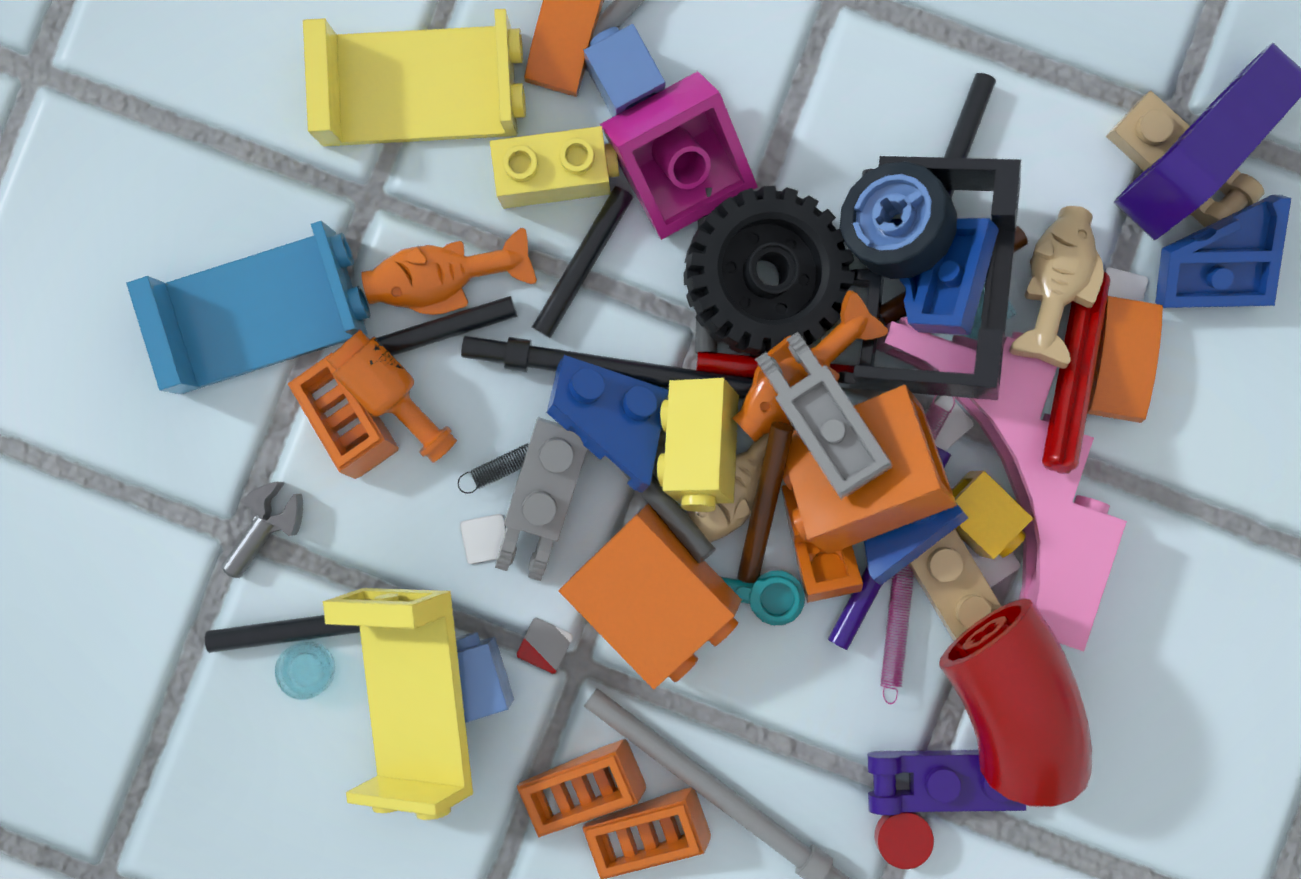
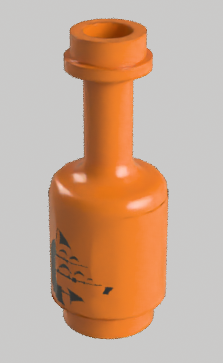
[327,330,457,463]

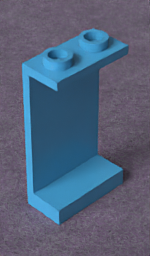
[126,221,370,394]

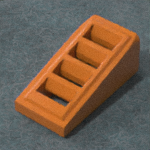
[287,352,399,479]
[517,739,646,838]
[582,787,711,879]

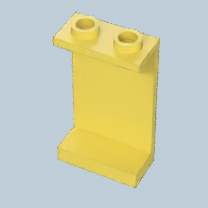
[303,9,526,146]
[323,588,473,820]

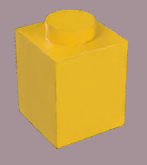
[952,471,1034,559]

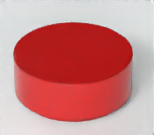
[874,812,934,869]

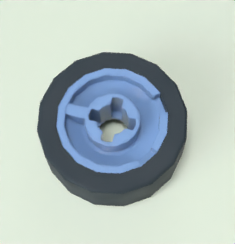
[840,161,957,279]

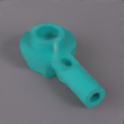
[720,570,805,626]

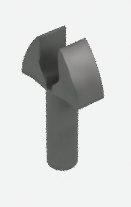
[222,482,303,578]

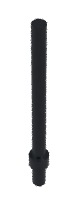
[461,336,753,399]

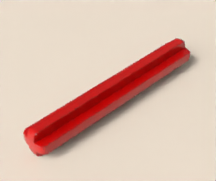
[1042,272,1110,474]

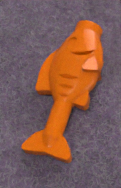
[362,228,537,315]
[733,290,888,442]

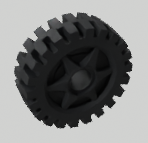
[683,186,855,357]

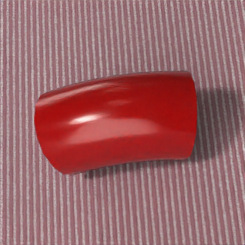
[939,598,1092,807]

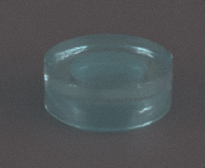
[275,641,336,700]

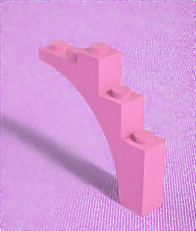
[876,317,1127,651]

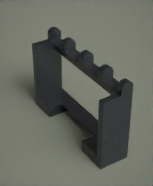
[837,156,1021,400]

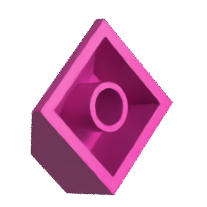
[600,71,758,240]

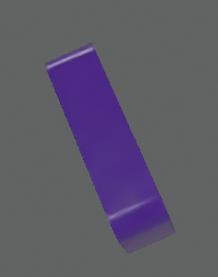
[1113,43,1301,240]

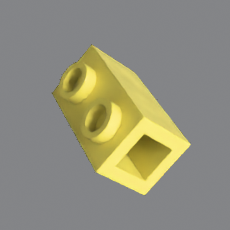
[490,126,620,209]
[657,378,739,512]

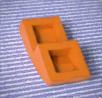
[524,0,604,97]
[1087,296,1163,423]
[781,485,863,603]

